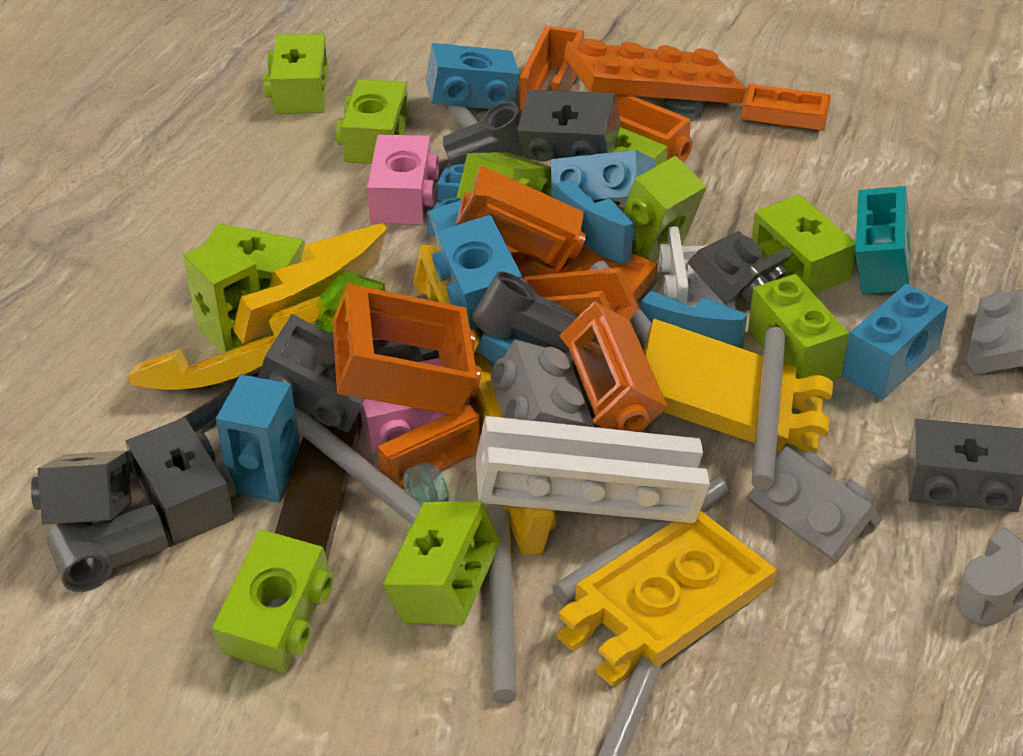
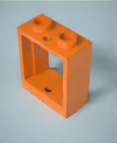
[332,283,481,416]

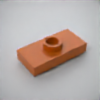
[741,84,831,131]
[377,405,480,489]

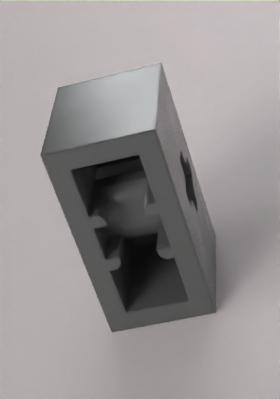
[517,90,621,162]
[125,417,237,545]
[907,418,1023,512]
[31,450,132,525]

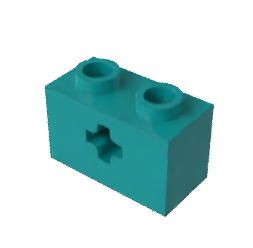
[855,186,911,294]

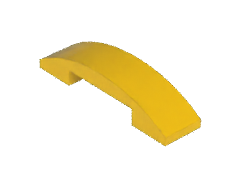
[127,296,323,390]

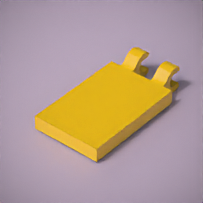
[643,319,833,453]
[556,510,777,687]

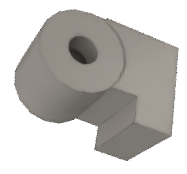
[956,527,1023,625]

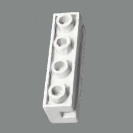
[476,416,710,524]

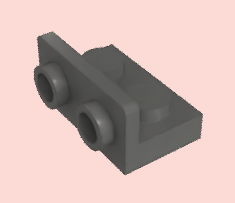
[687,231,793,305]
[258,314,365,432]

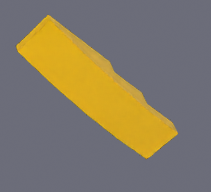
[233,222,388,344]

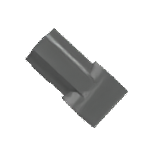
[443,101,524,166]
[472,271,579,353]
[47,504,169,592]

